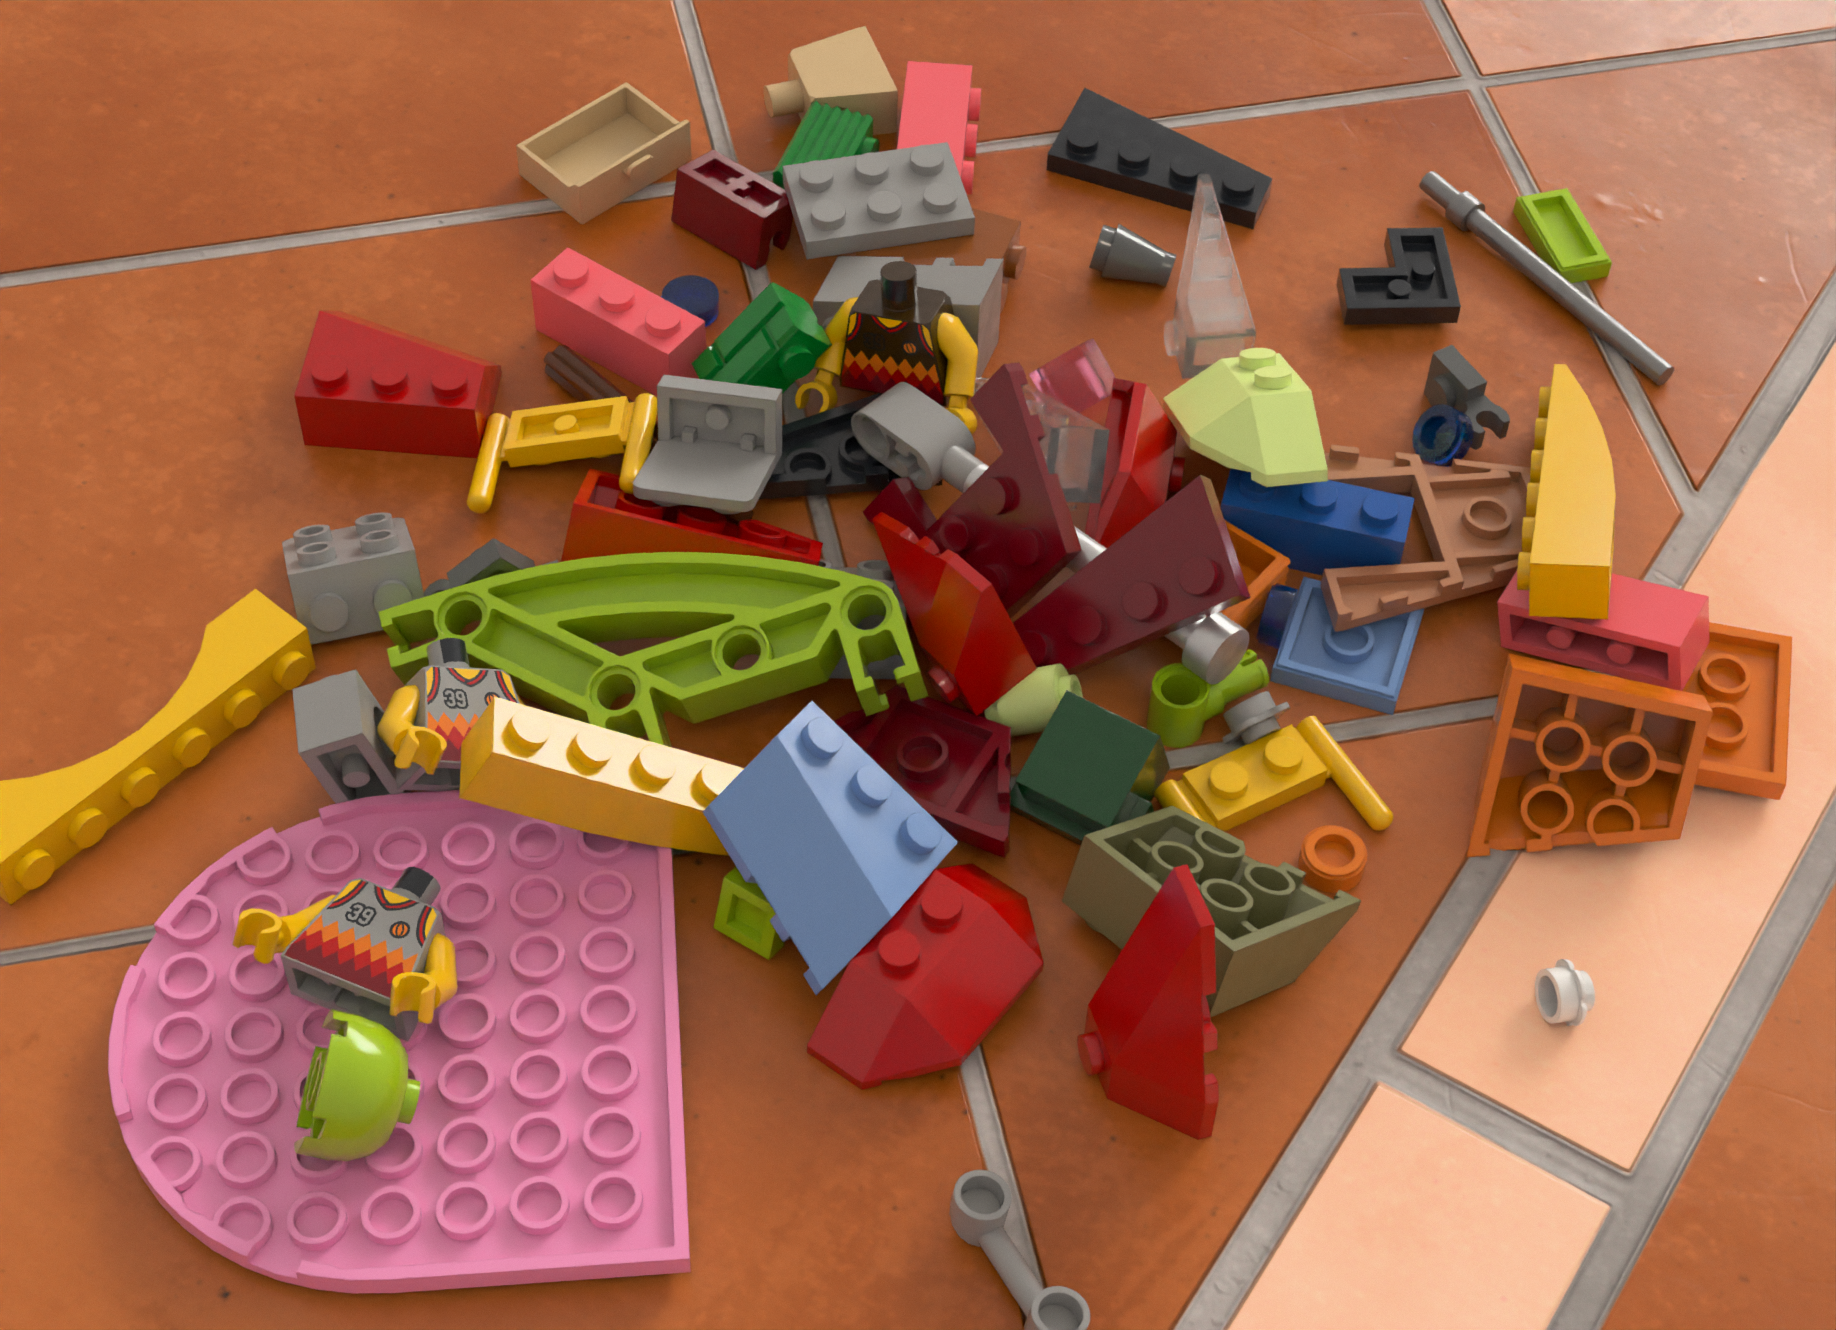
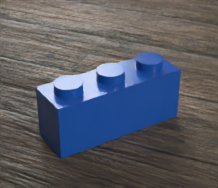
[1220,469,1415,576]

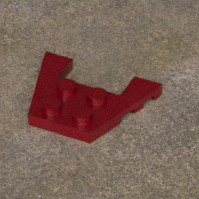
[863,362,1082,619]

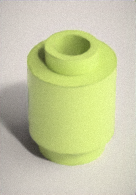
[984,663,1083,737]

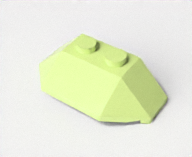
[1163,348,1328,487]

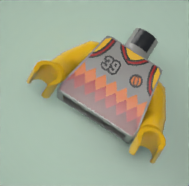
[377,638,526,791]
[232,867,458,1041]

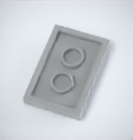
[783,142,975,259]

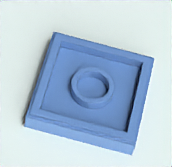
[1270,577,1424,715]

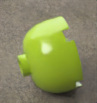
[294,1009,420,1161]

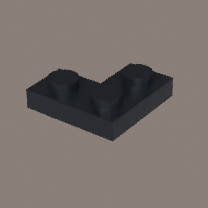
[1336,227,1461,325]

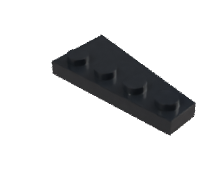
[1046,88,1273,229]

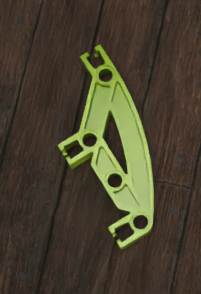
[378,552,928,747]

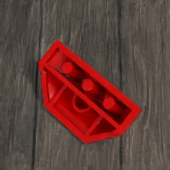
[1084,378,1186,548]
[807,863,1044,1090]

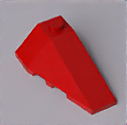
[561,468,823,566]
[872,512,1037,716]
[1077,864,1219,1140]

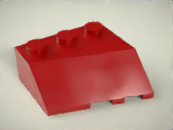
[294,310,502,458]

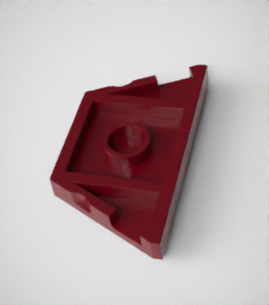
[834,685,1012,858]

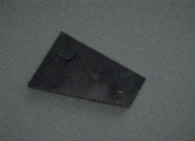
[758,393,943,500]

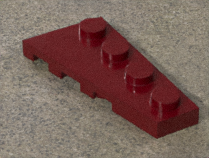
[1013,475,1251,675]

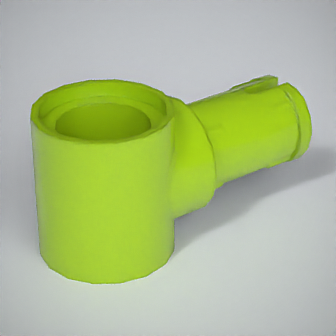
[1147,649,1269,748]

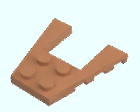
[1320,445,1531,632]

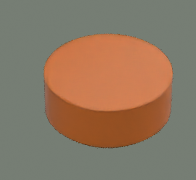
[1298,825,1368,893]

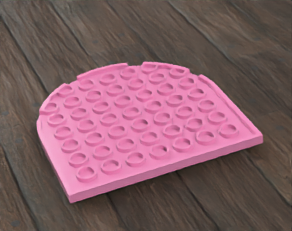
[108,790,691,1294]

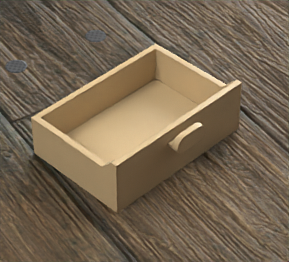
[516,82,692,225]

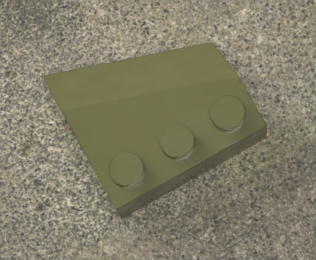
[1062,806,1361,1018]

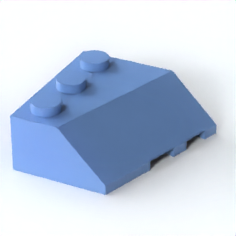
[703,701,958,995]

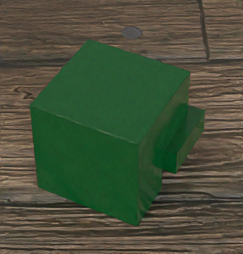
[1010,690,1170,846]

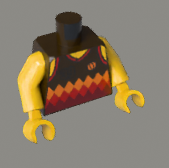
[795,261,978,435]

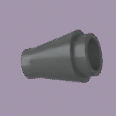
[1089,224,1177,287]

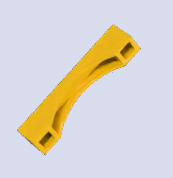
[0,589,316,906]

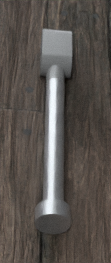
[851,382,1249,684]

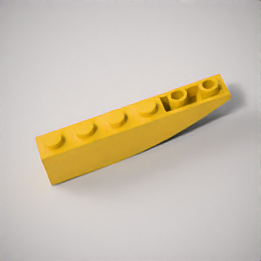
[1517,364,1616,619]
[459,697,744,855]

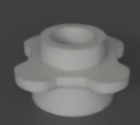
[1222,691,1290,745]

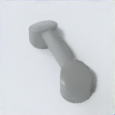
[949,1170,1090,1330]

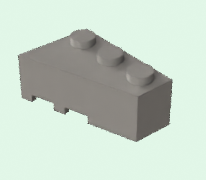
[813,256,1004,388]

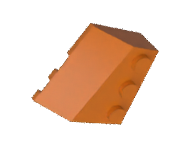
[1467,654,1713,857]

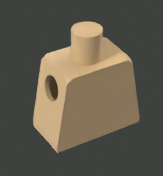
[764,26,898,135]

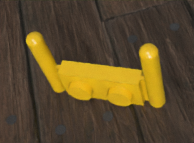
[467,393,658,514]
[1154,716,1393,832]

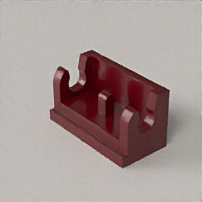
[671,149,793,270]

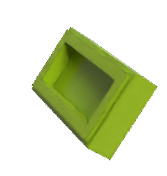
[1513,188,1612,283]

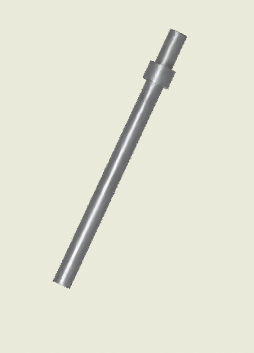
[1419,171,1674,385]

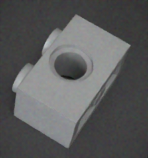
[292,669,411,804]

